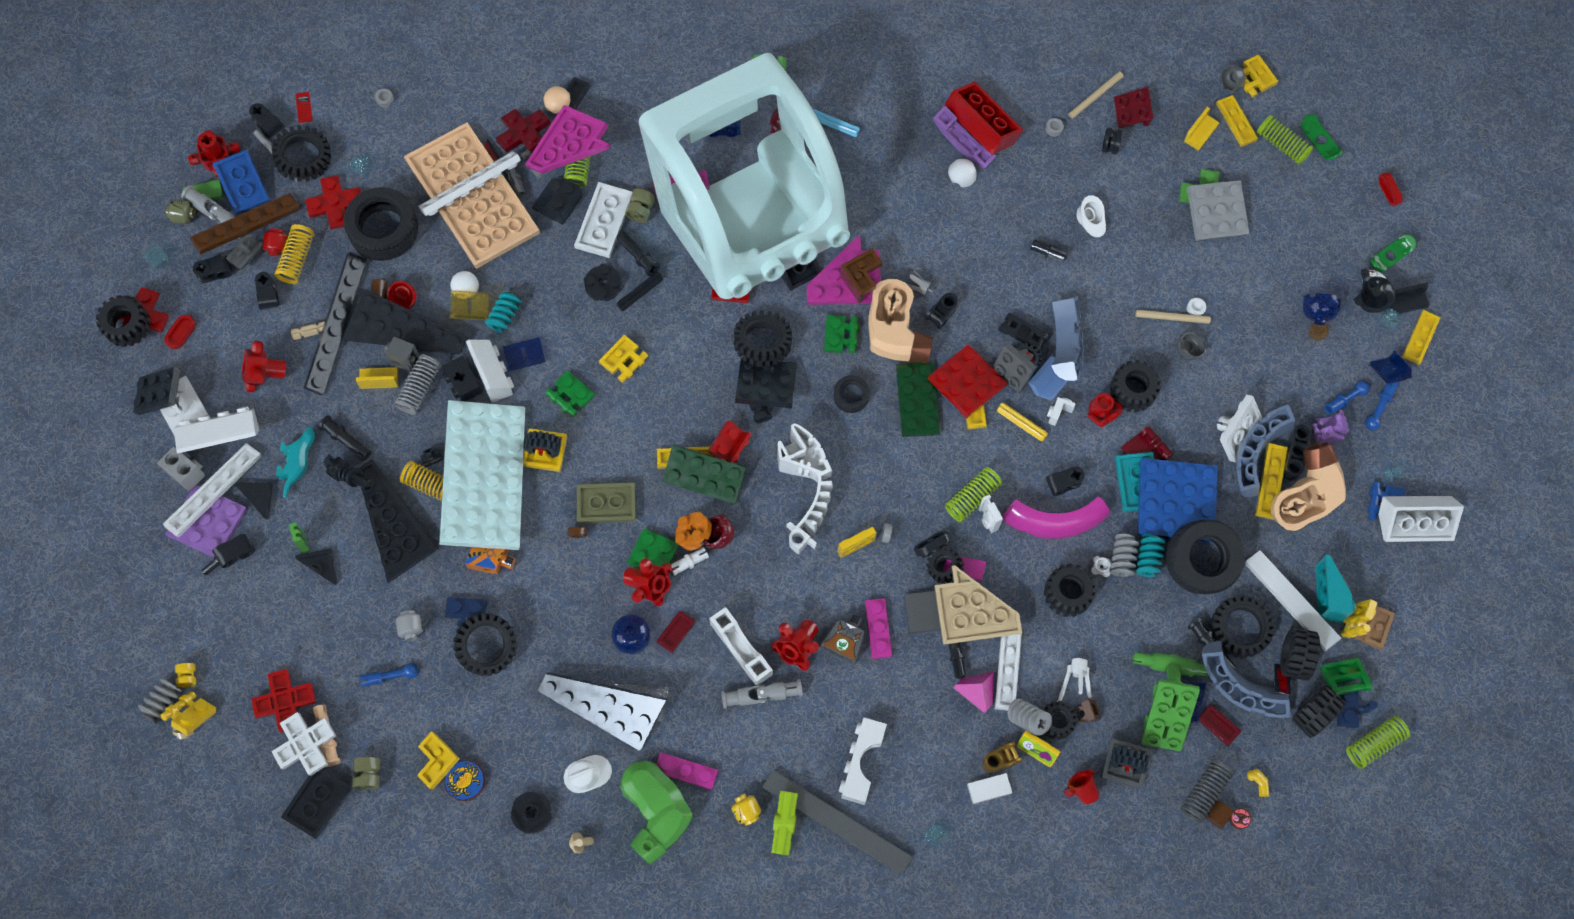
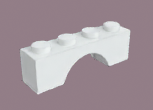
[709,607,773,686]
[839,717,887,805]

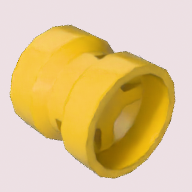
[175,663,196,688]

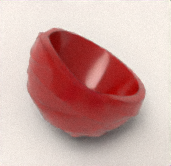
[387,281,417,309]

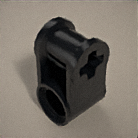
[249,103,284,138]
[193,255,232,283]
[255,272,279,310]
[925,293,958,329]
[1046,467,1085,496]

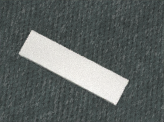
[994,634,1021,711]

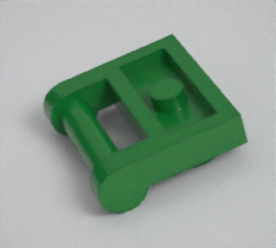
[1320,658,1372,696]

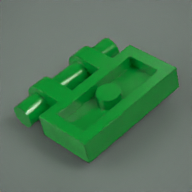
[824,315,860,354]
[545,371,595,417]

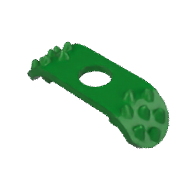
[1301,114,1343,160]
[1370,234,1417,273]

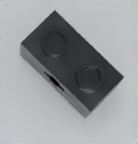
[442,355,483,402]

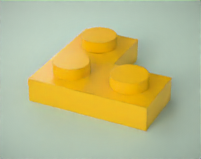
[417,731,460,790]

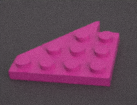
[525,105,611,174]
[807,236,881,305]

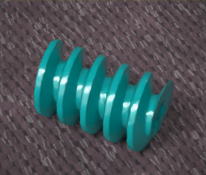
[485,291,522,333]
[1136,534,1166,578]

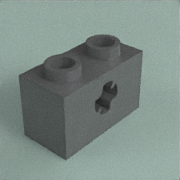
[385,337,419,375]

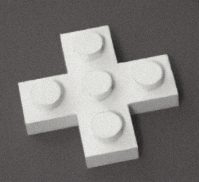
[272,712,336,776]

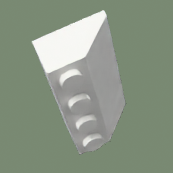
[174,406,259,453]
[1378,496,1464,542]

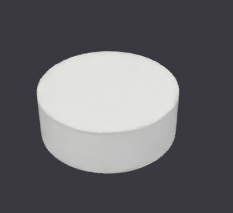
[1187,298,1206,316]

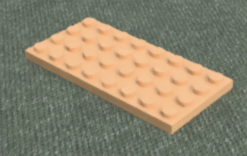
[404,122,540,269]

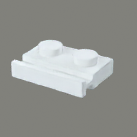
[979,495,1003,533]

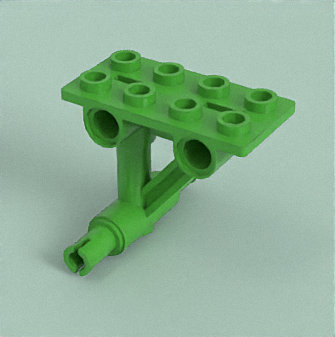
[1132,651,1210,751]

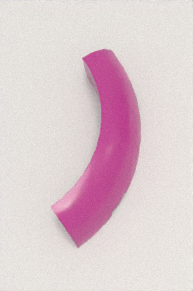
[1002,496,1110,539]

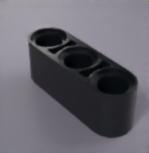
[1283,424,1311,481]

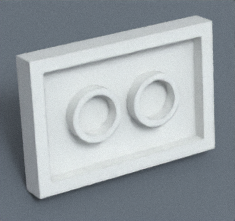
[160,376,208,436]
[1217,394,1262,463]

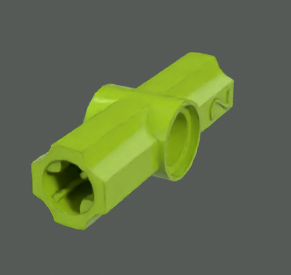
[771,791,798,855]

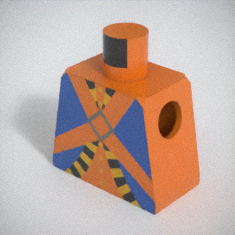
[465,547,516,574]

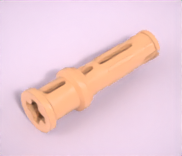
[313,705,341,767]

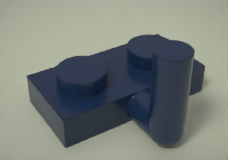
[445,597,487,628]
[1337,686,1378,728]

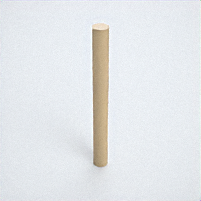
[1068,71,1123,119]
[1135,310,1211,324]

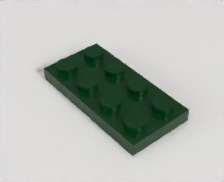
[896,362,940,437]
[662,444,747,504]

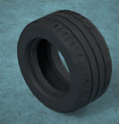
[344,187,418,261]

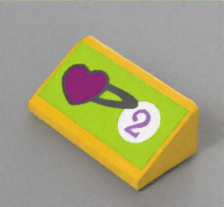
[1017,731,1060,767]

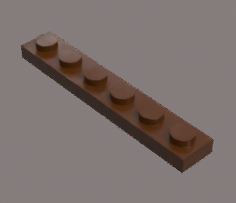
[190,193,300,255]

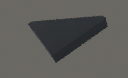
[235,482,273,520]
[295,549,337,585]

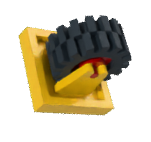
[523,428,568,472]

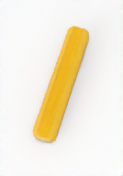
[997,403,1048,441]

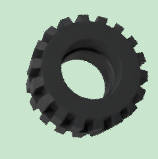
[96,295,151,347]
[1110,360,1161,412]
[1044,564,1096,617]
[1280,627,1320,681]
[1292,685,1346,738]

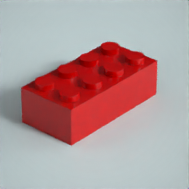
[944,81,1023,155]

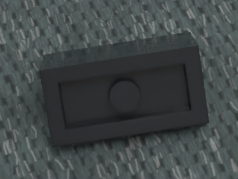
[1390,283,1430,315]

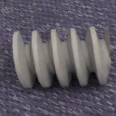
[1110,534,1139,577]
[138,678,182,724]
[1008,699,1052,735]

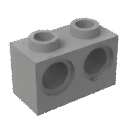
[157,447,206,492]

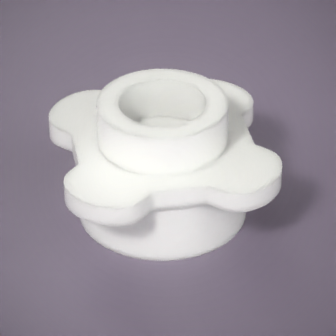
[1091,556,1112,577]

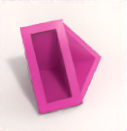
[953,672,994,713]

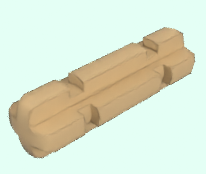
[291,321,325,340]

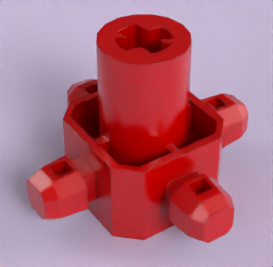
[188,130,241,178]
[241,340,286,392]
[623,558,673,607]
[771,619,819,671]

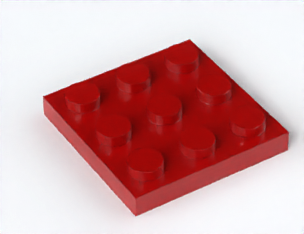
[928,344,1008,419]

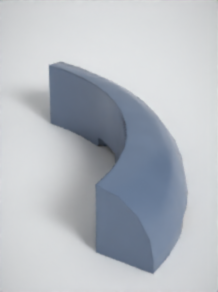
[1051,296,1084,381]
[1237,404,1295,497]
[1202,641,1291,718]

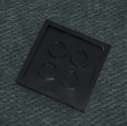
[735,358,797,409]

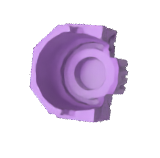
[1312,410,1349,444]

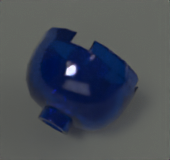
[1303,293,1341,325]
[611,614,651,655]

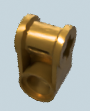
[982,742,1023,773]

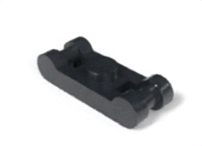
[998,313,1050,353]

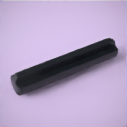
[617,272,663,311]

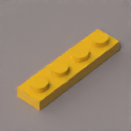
[1255,443,1288,520]

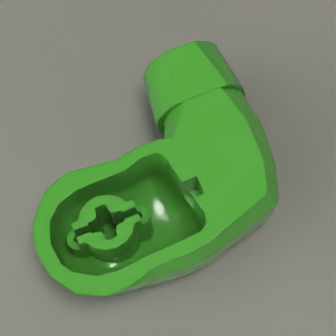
[620,760,693,866]

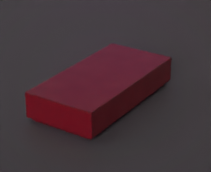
[656,610,696,654]
[1197,704,1241,747]

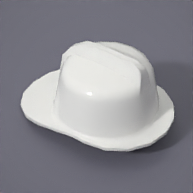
[1076,195,1106,237]
[564,755,612,793]

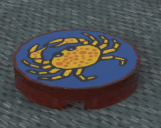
[444,760,485,802]

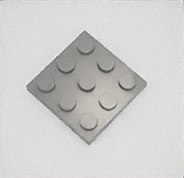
[1187,180,1249,241]

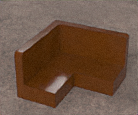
[840,248,882,303]

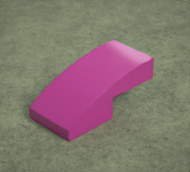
[943,557,986,582]

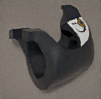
[1353,268,1396,313]

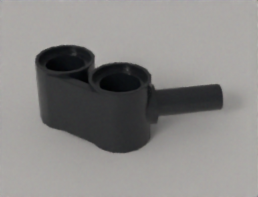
[201,534,256,575]

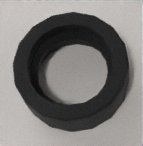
[833,375,870,413]

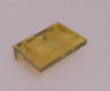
[450,290,489,321]

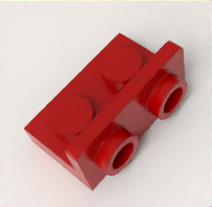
[707,420,752,463]

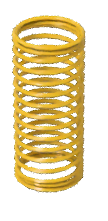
[274,224,315,284]
[400,461,443,502]

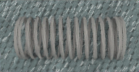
[394,354,441,415]

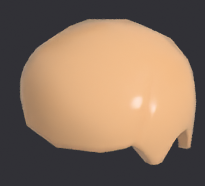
[543,86,571,114]

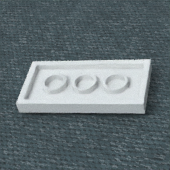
[574,182,632,258]

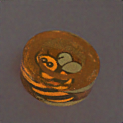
[1308,322,1328,341]

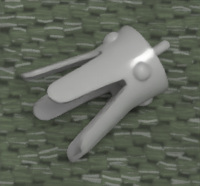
[907,270,933,295]

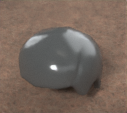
[1220,64,1246,93]
[1177,332,1207,360]

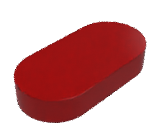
[1378,172,1402,206]
[164,315,196,349]

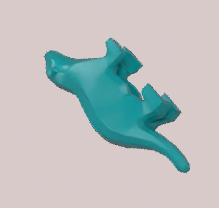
[276,427,315,498]

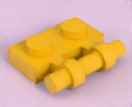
[1242,54,1278,98]
[599,335,648,383]
[1341,599,1378,638]
[161,691,216,736]

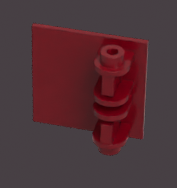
[1114,87,1154,128]
[1121,426,1174,461]

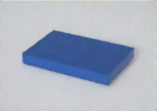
[212,150,270,215]

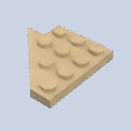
[934,565,1022,645]

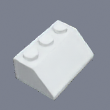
[466,340,514,403]

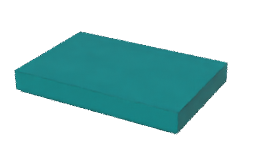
[1114,452,1154,513]

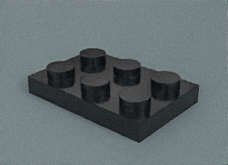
[133,367,181,415]
[281,768,351,839]

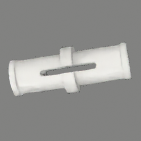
[671,547,709,576]

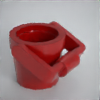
[1087,393,1123,427]
[1063,769,1100,805]

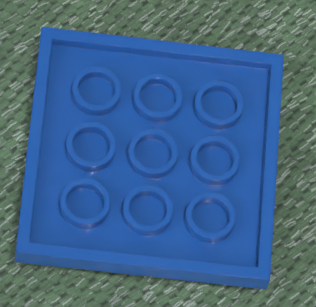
[1137,458,1217,542]

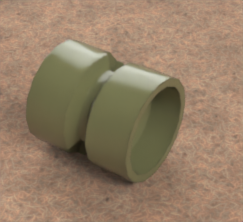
[625,188,655,223]
[352,757,381,790]

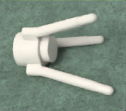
[1057,658,1092,702]

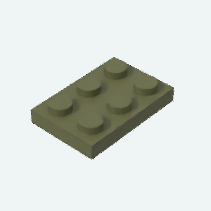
[577,483,636,524]

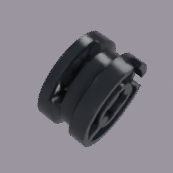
[1102,127,1122,155]

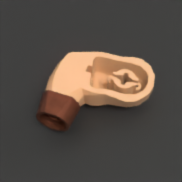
[868,279,933,364]
[1271,442,1346,531]

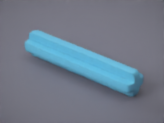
[813,109,860,137]

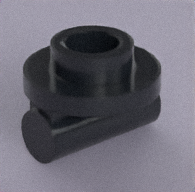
[421,448,443,468]

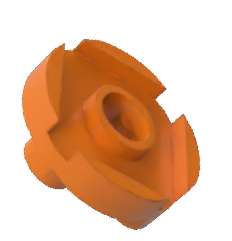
[675,512,712,551]

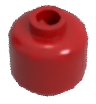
[262,228,288,257]

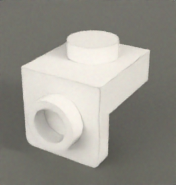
[1047,397,1076,426]

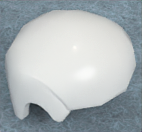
[948,159,977,187]
[450,271,479,299]

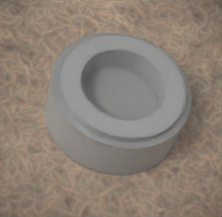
[375,89,394,107]
[1045,118,1064,137]
[880,523,892,543]

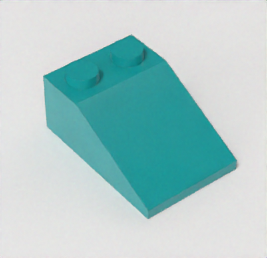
[1315,555,1355,623]

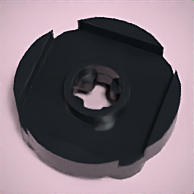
[584,264,621,302]
[510,792,552,834]

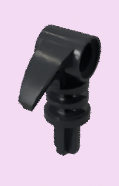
[324,454,370,489]

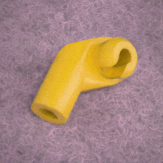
[1247,769,1269,797]

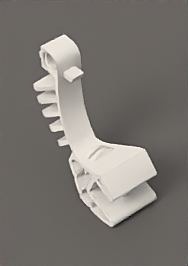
[777,424,833,555]

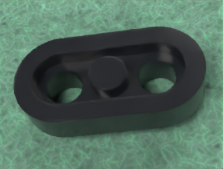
[913,530,951,558]

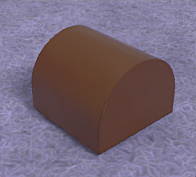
[371,279,387,299]
[1205,801,1233,830]

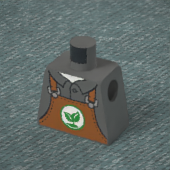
[821,614,864,665]

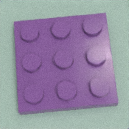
[165,485,247,558]

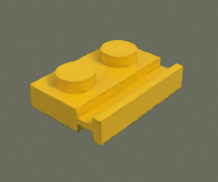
[837,527,877,558]

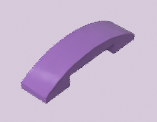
[933,106,996,169]

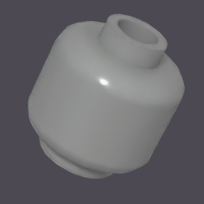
[396,610,423,641]

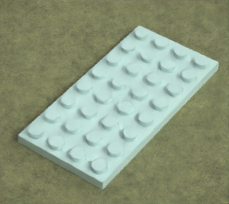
[439,400,525,550]

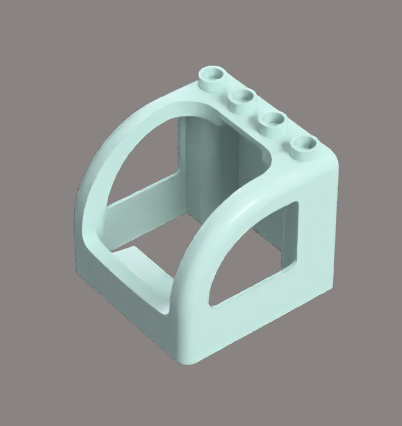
[639,53,850,299]

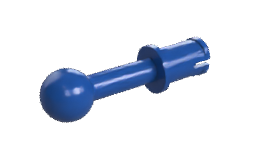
[1365,379,1399,430]
[1324,381,1370,415]
[359,663,419,688]

